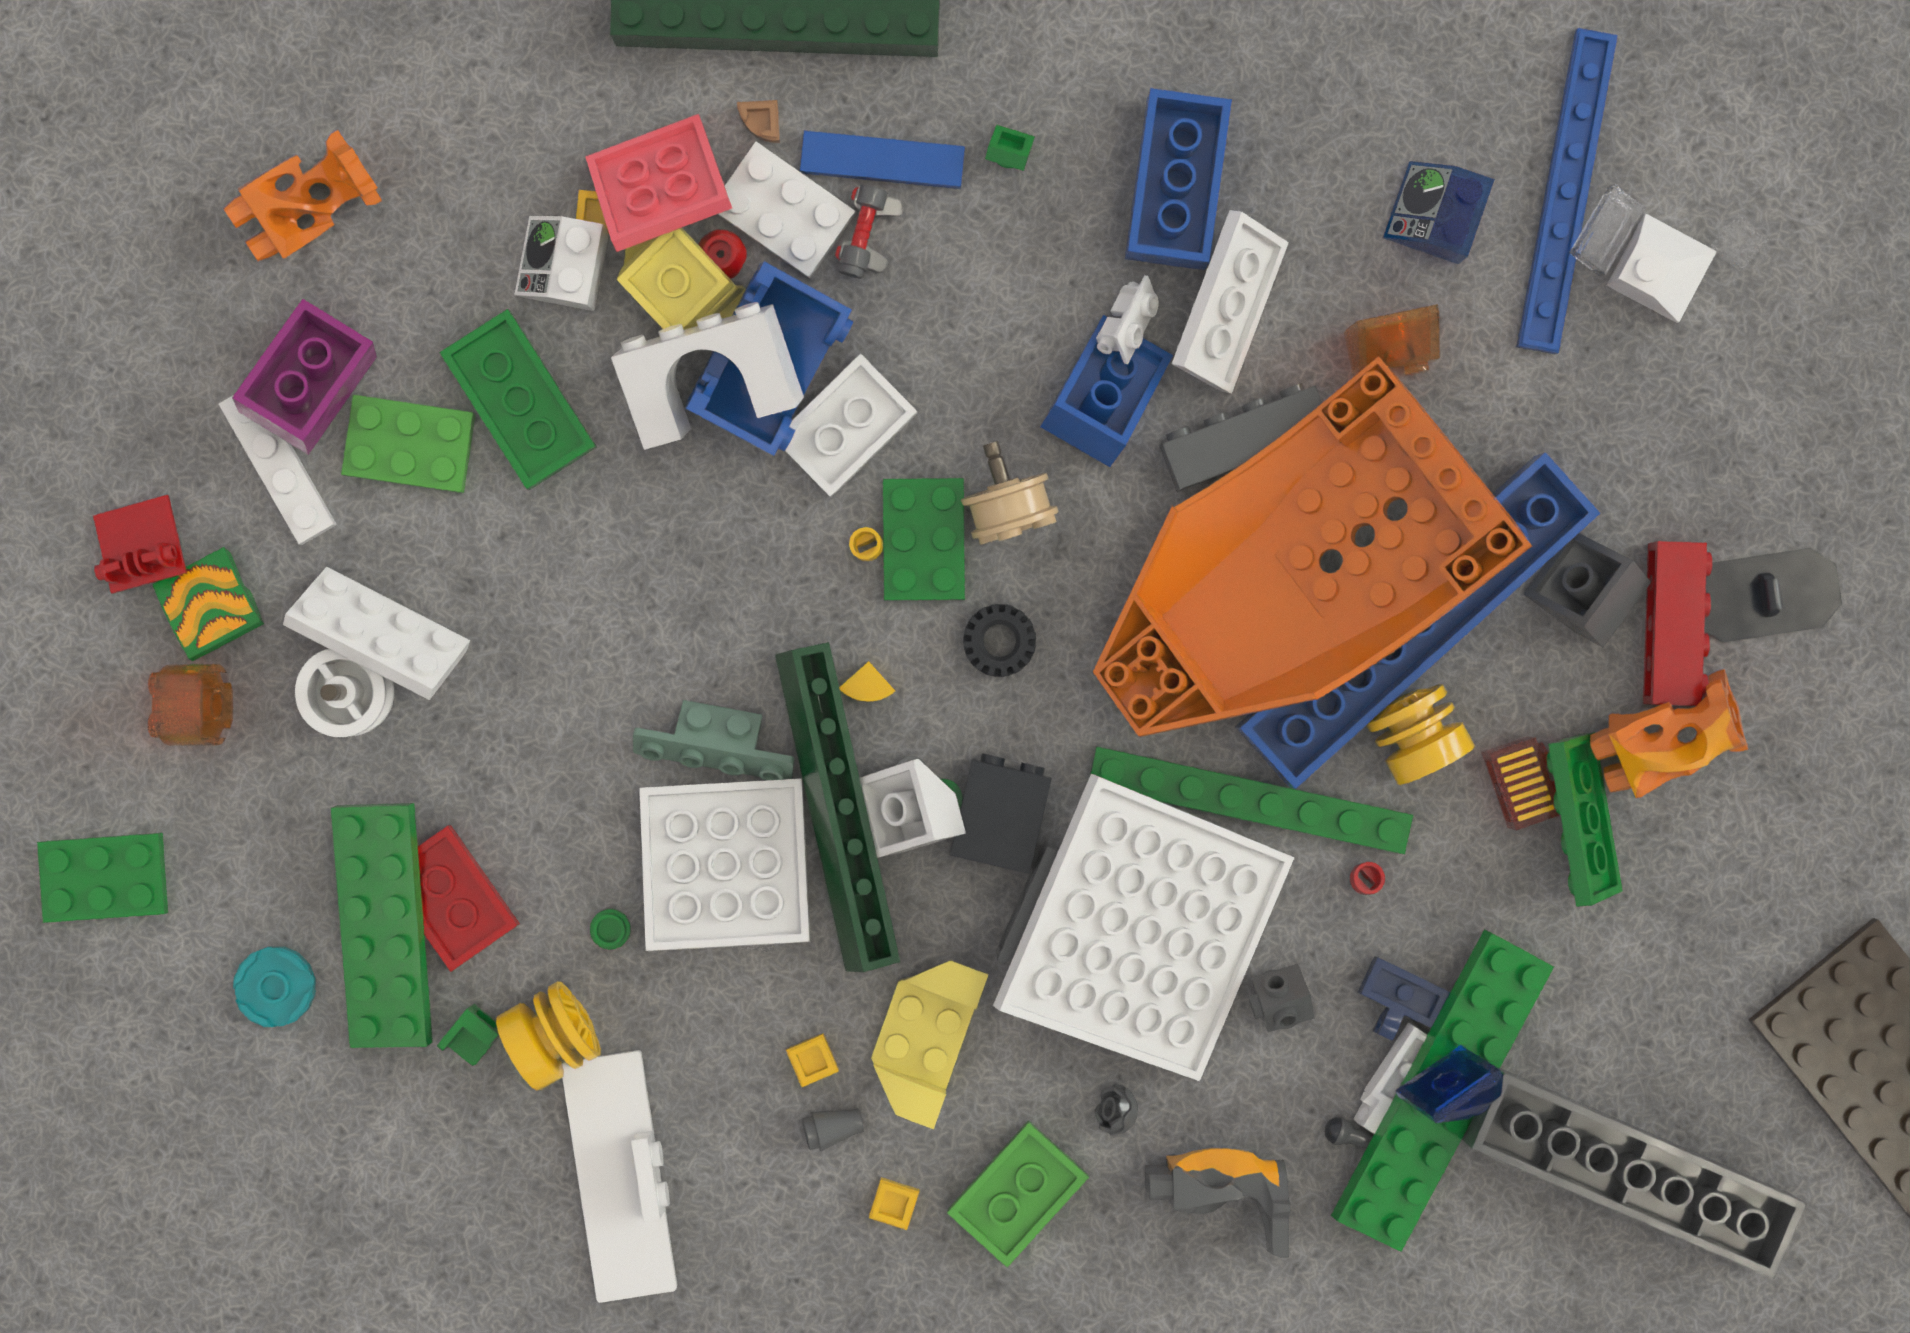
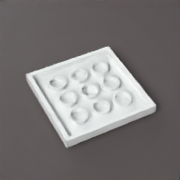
[640,778,810,951]

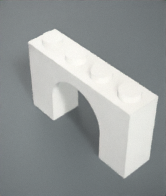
[611,302,804,450]

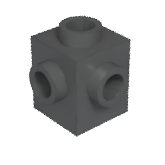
[1248,964,1315,1033]

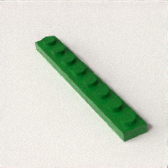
[1090,746,1413,854]

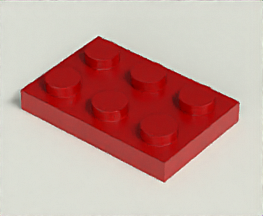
[418,825,520,972]

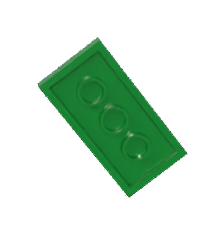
[439,309,597,490]
[1547,732,1623,907]

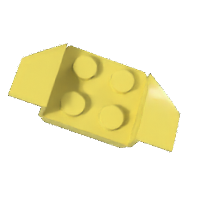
[617,228,746,330]
[871,961,989,1129]

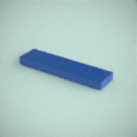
[800,131,965,189]

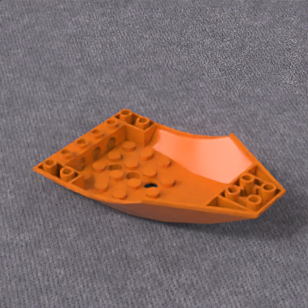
[1093,356,1532,737]

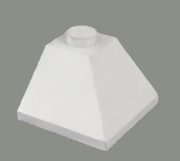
[1606,214,1717,323]

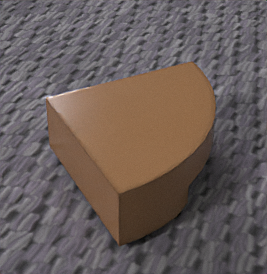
[737,100,780,143]

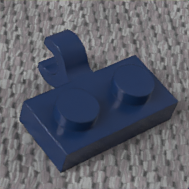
[1357,956,1450,1041]

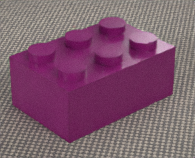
[232,299,377,455]

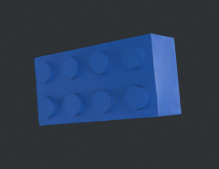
[1125,88,1232,270]

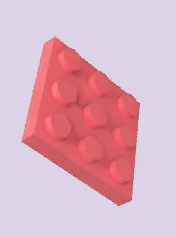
[585,114,732,252]

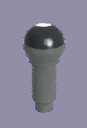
[1324,1117,1374,1149]

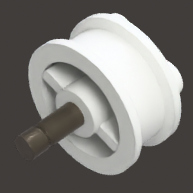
[295,649,394,737]

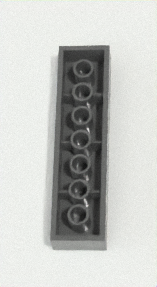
[1462,1067,1807,1279]

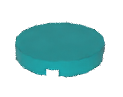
[233,946,316,1027]

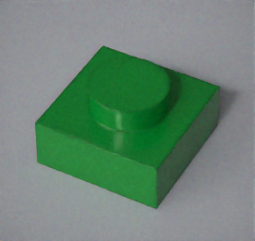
[985,125,1035,171]

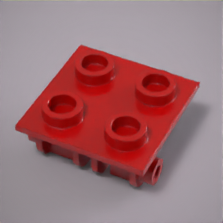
[93,495,187,594]

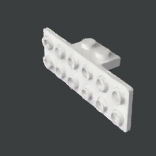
[562,1050,677,1303]

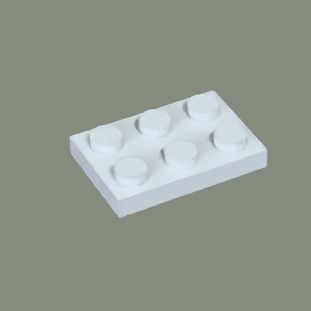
[717,142,856,279]
[785,354,918,497]

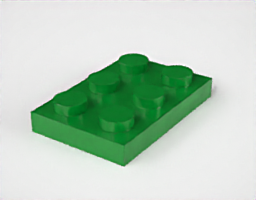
[883,478,965,601]
[37,833,168,923]

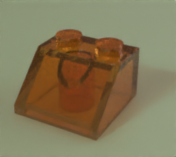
[1344,304,1440,377]

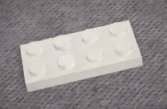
[1172,210,1289,394]
[283,567,470,700]

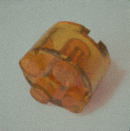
[148,664,233,746]

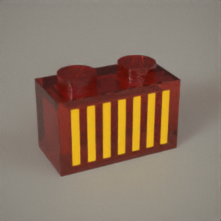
[1481,736,1560,831]

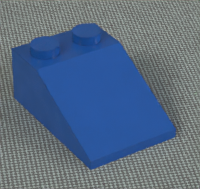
[1040,315,1173,467]

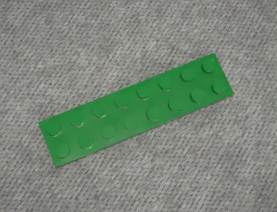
[1331,929,1554,1252]

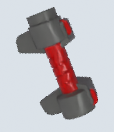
[835,184,902,279]

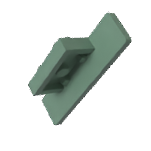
[633,700,795,781]

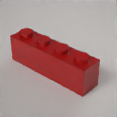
[1643,541,1712,706]

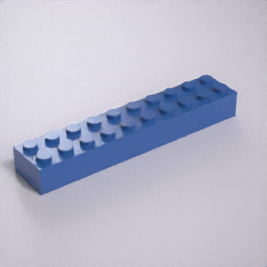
[1235,452,1600,789]

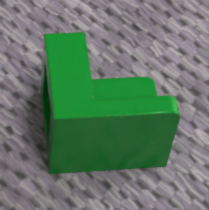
[437,1004,499,1066]

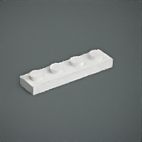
[219,396,337,545]

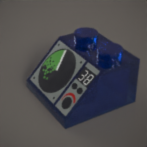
[1383,161,1495,264]

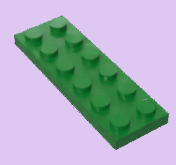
[331,803,433,1048]

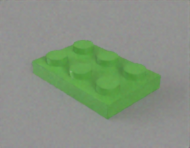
[341,395,476,493]
[947,1120,1089,1267]

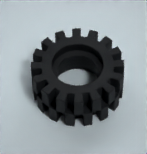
[963,604,1036,677]

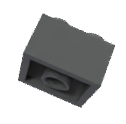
[1524,533,1651,647]

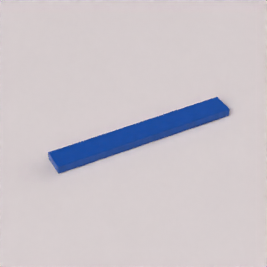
[1516,28,1618,354]

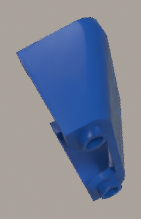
[685,261,854,456]

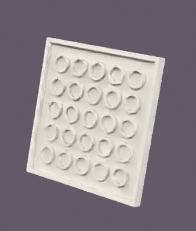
[993,774,1294,1081]

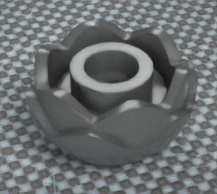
[1095,1084,1138,1136]

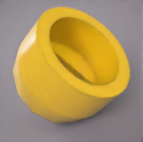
[849,527,883,561]

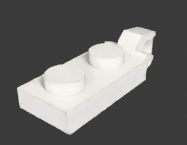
[1354,1022,1427,1134]

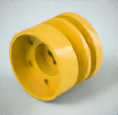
[1366,684,1475,785]
[496,981,601,1091]

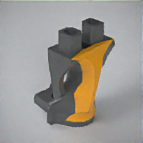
[1145,1148,1291,1258]

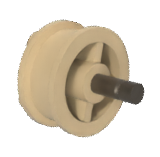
[961,441,1059,544]

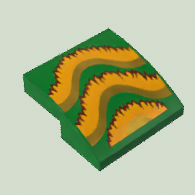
[152,547,264,662]

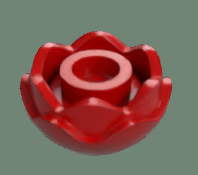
[698,229,747,279]

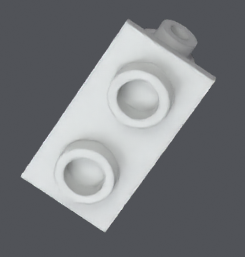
[1096,275,1159,364]

